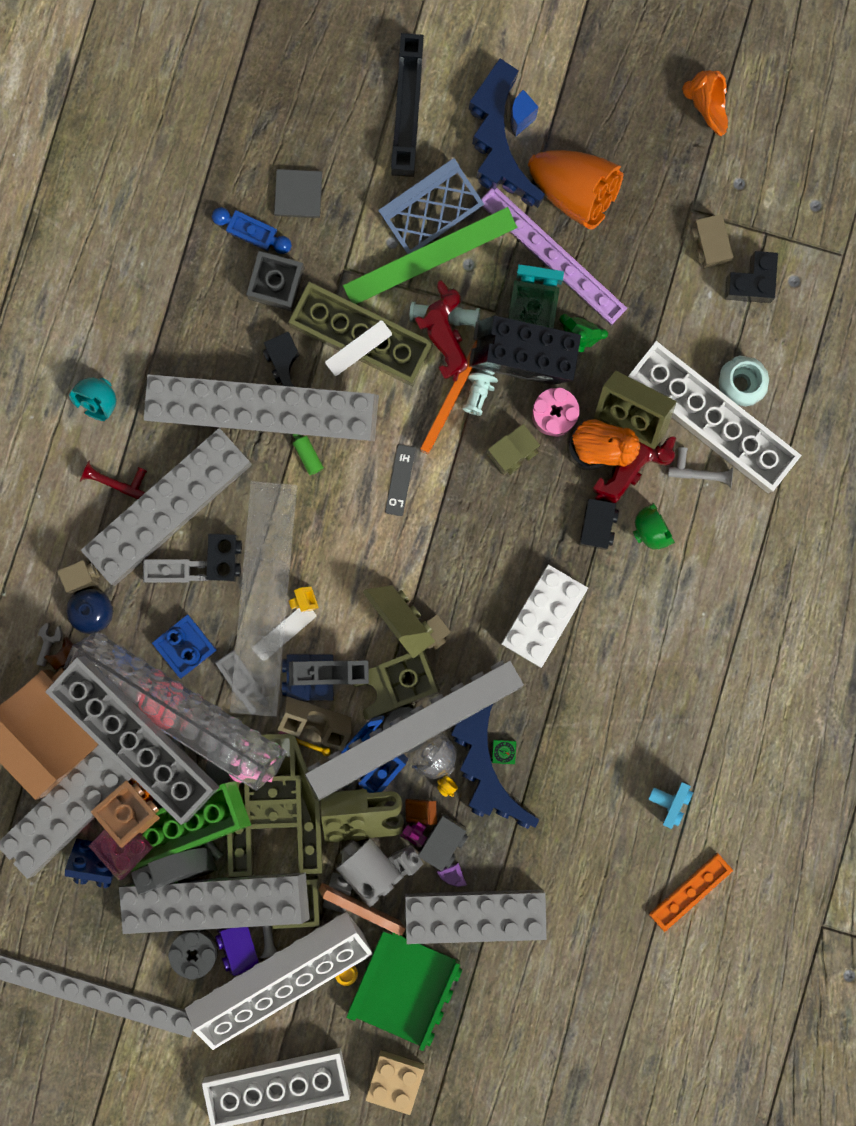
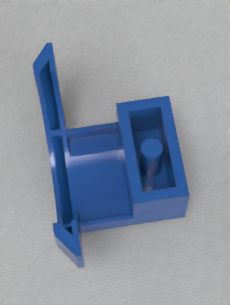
[341,716,409,793]

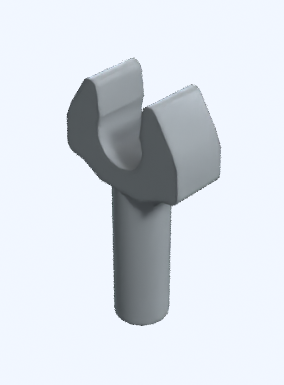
[37,623,63,667]

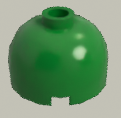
[633,503,675,550]

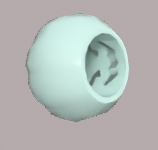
[719,356,769,407]

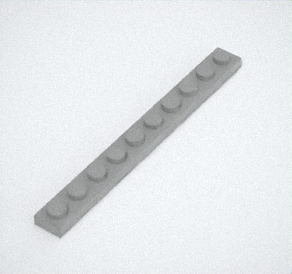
[0,953,193,1038]

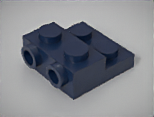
[282,654,334,701]

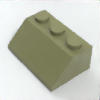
[363,585,435,659]

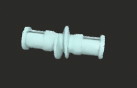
[409,302,480,328]
[462,369,498,416]

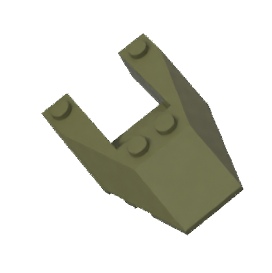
[227,734,324,877]

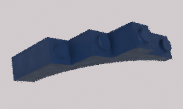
[468,58,545,208]
[451,704,539,829]

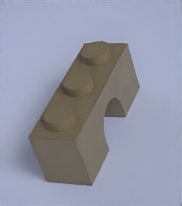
[277,696,352,751]

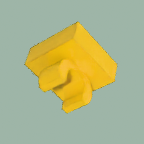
[288,587,319,612]

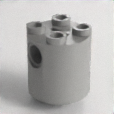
[336,838,404,908]

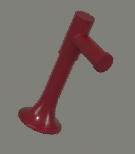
[80,460,147,500]

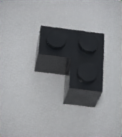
[725,251,778,303]

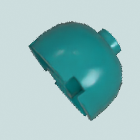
[69,377,117,421]

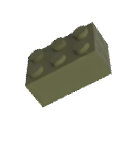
[594,371,677,449]

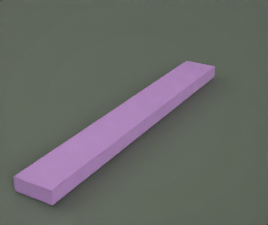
[481,188,627,326]

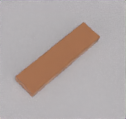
[318,883,406,936]

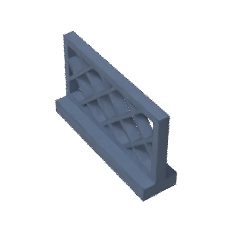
[378,158,484,254]

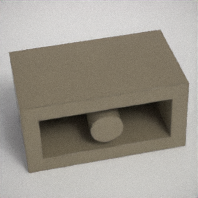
[691,214,733,269]
[57,560,101,594]

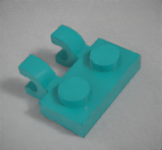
[516,264,564,293]

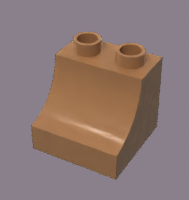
[0,668,99,800]

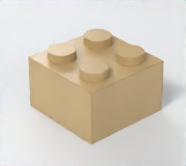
[366,1050,424,1115]

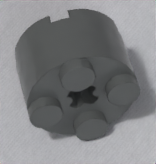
[168,930,218,980]

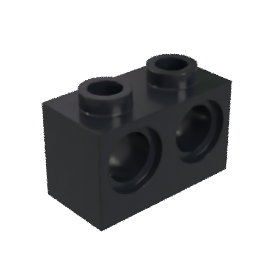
[206,534,242,582]

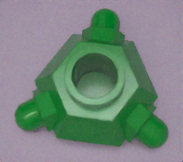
[559,314,608,352]

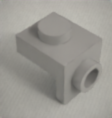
[388,845,423,876]
[323,873,352,913]

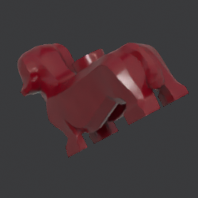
[415,280,468,382]
[593,436,676,503]

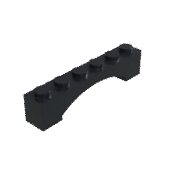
[391,33,424,177]

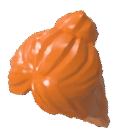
[682,70,728,136]
[572,419,640,466]

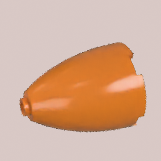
[528,150,623,230]

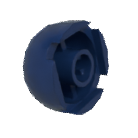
[66,588,114,634]

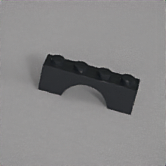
[262,331,300,387]

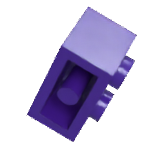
[215,927,259,976]

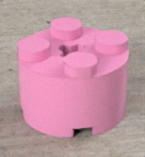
[532,388,579,437]

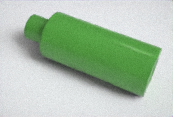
[292,434,324,476]

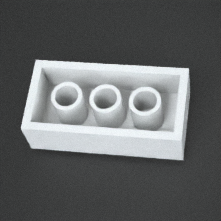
[501,564,588,668]

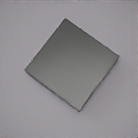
[274,169,322,218]

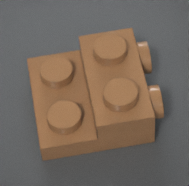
[91,780,160,848]

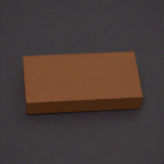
[405,799,437,825]

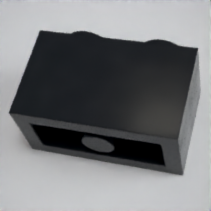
[579,499,619,550]

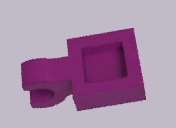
[400,822,427,848]

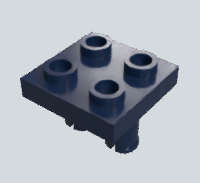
[65,839,116,888]

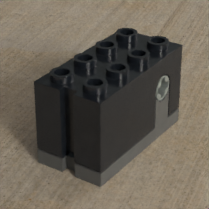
[469,315,581,385]

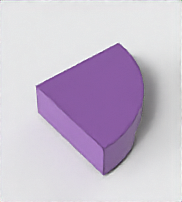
[437,863,467,887]

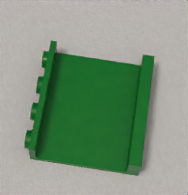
[346,928,463,1051]

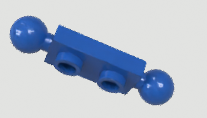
[212,207,292,254]

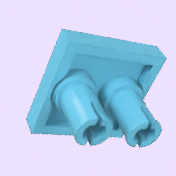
[649,782,694,829]

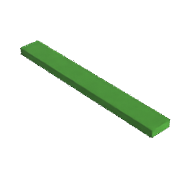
[343,207,517,304]

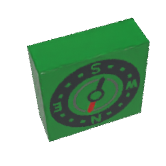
[492,740,517,764]

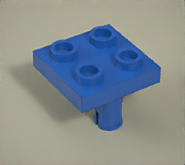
[152,614,217,679]

